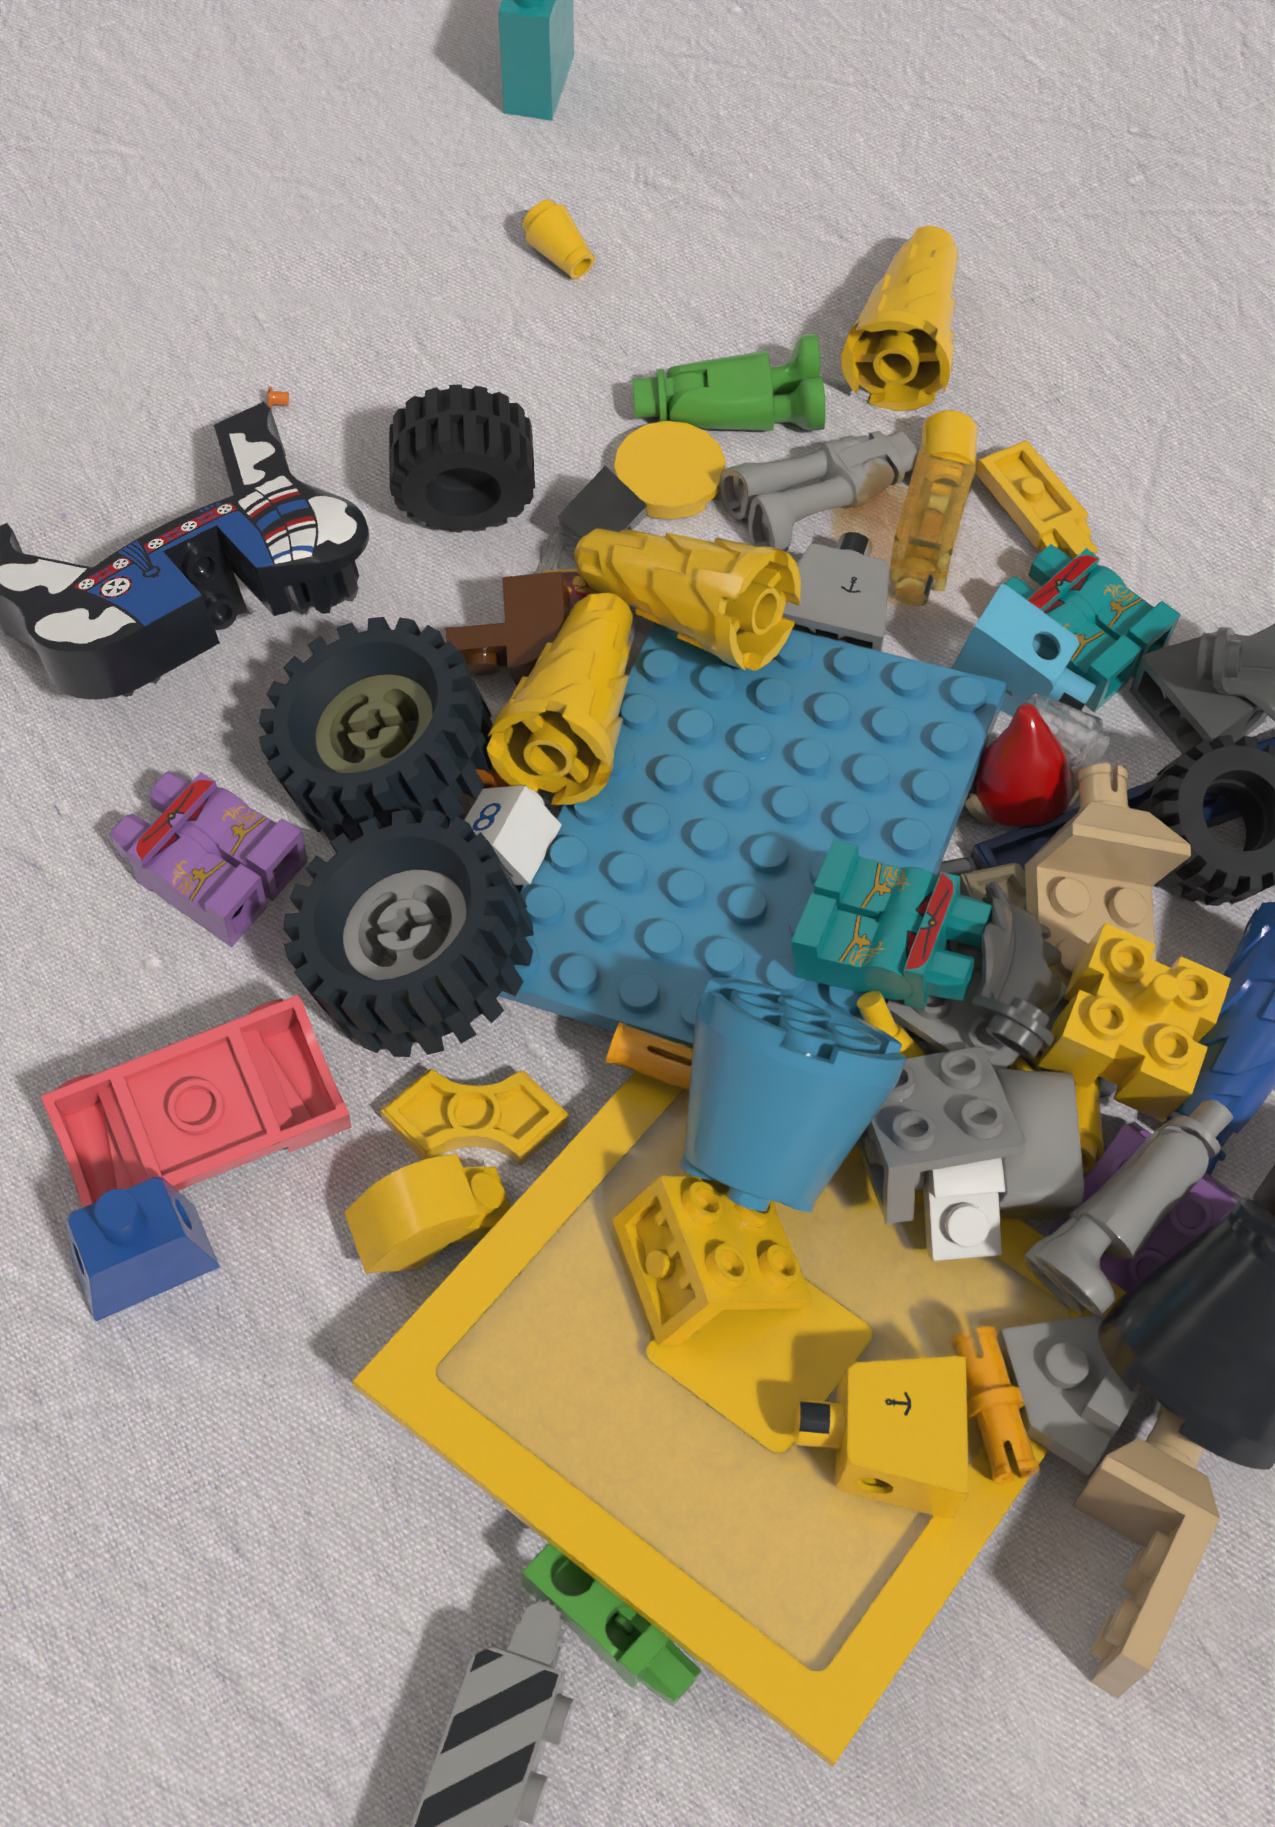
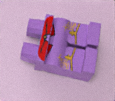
[110,771,308,948]

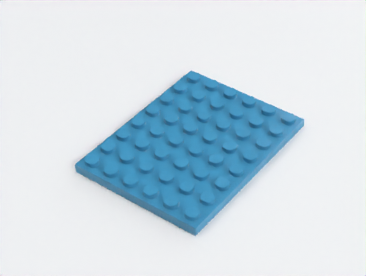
[499,623,1007,1049]

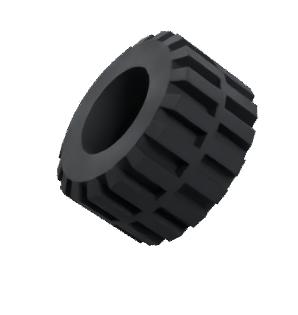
[389,384,535,532]
[1137,735,1275,906]

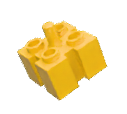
[1038,922,1231,1122]

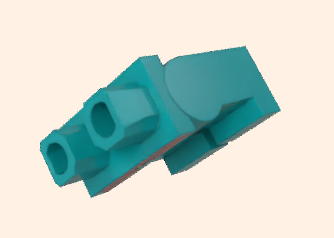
[1004,544,1181,713]
[791,839,992,1010]

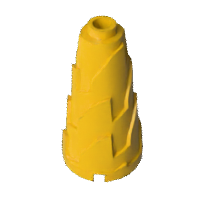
[841,225,958,411]
[574,528,801,671]
[486,592,633,805]

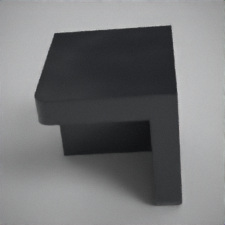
[557,466,647,539]

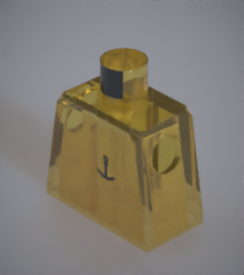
[889,452,976,606]

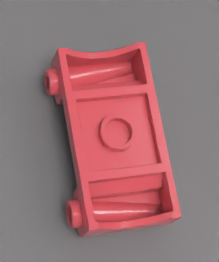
[41,995,352,1208]

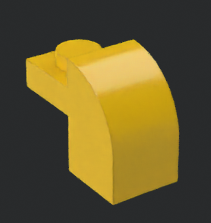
[344,1154,511,1273]

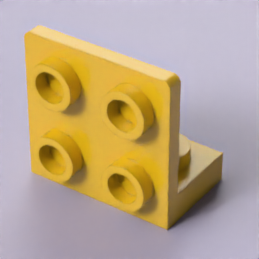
[612,1175,812,1346]

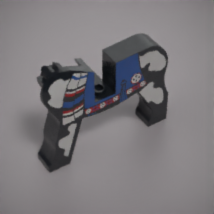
[0,401,370,700]

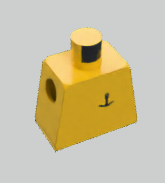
[794,1356,969,1519]

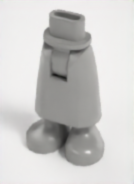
[1023,1099,1233,1316]

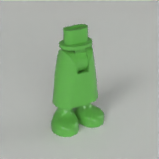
[632,333,825,431]

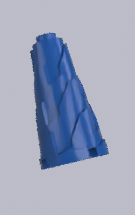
[1168,902,1275,1147]

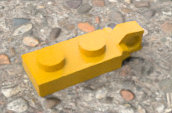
[975,440,1098,559]

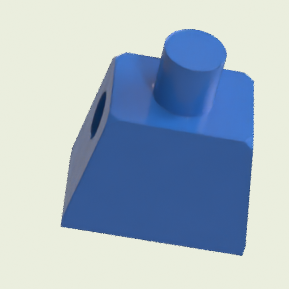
[66,1177,220,1322]

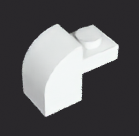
[923,1158,1005,1261]

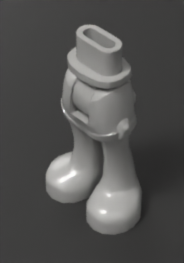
[720,430,920,551]

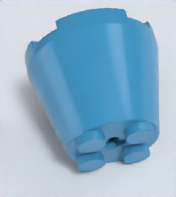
[680,978,907,1212]

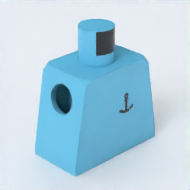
[951,583,1096,716]

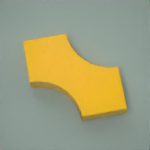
[380,1069,569,1166]

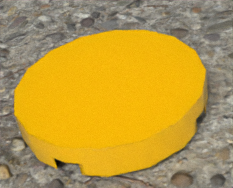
[614,421,726,520]

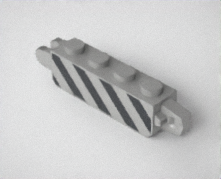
[410,1599,574,1827]

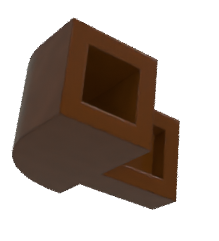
[445,571,571,687]

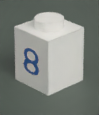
[464,785,562,885]

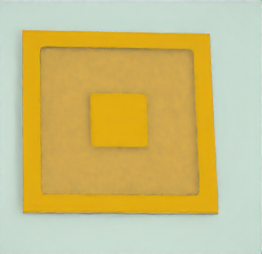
[352,1071,1127,1768]

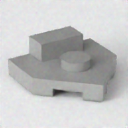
[997,1315,1139,1476]

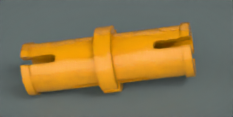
[951,1326,1040,1483]

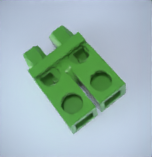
[521,1543,701,1706]

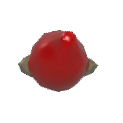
[964,703,1080,827]

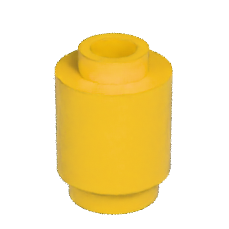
[919,410,978,497]

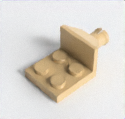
[1025,763,1191,987]
[1073,1405,1220,1698]

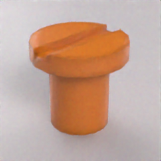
[267,386,289,409]

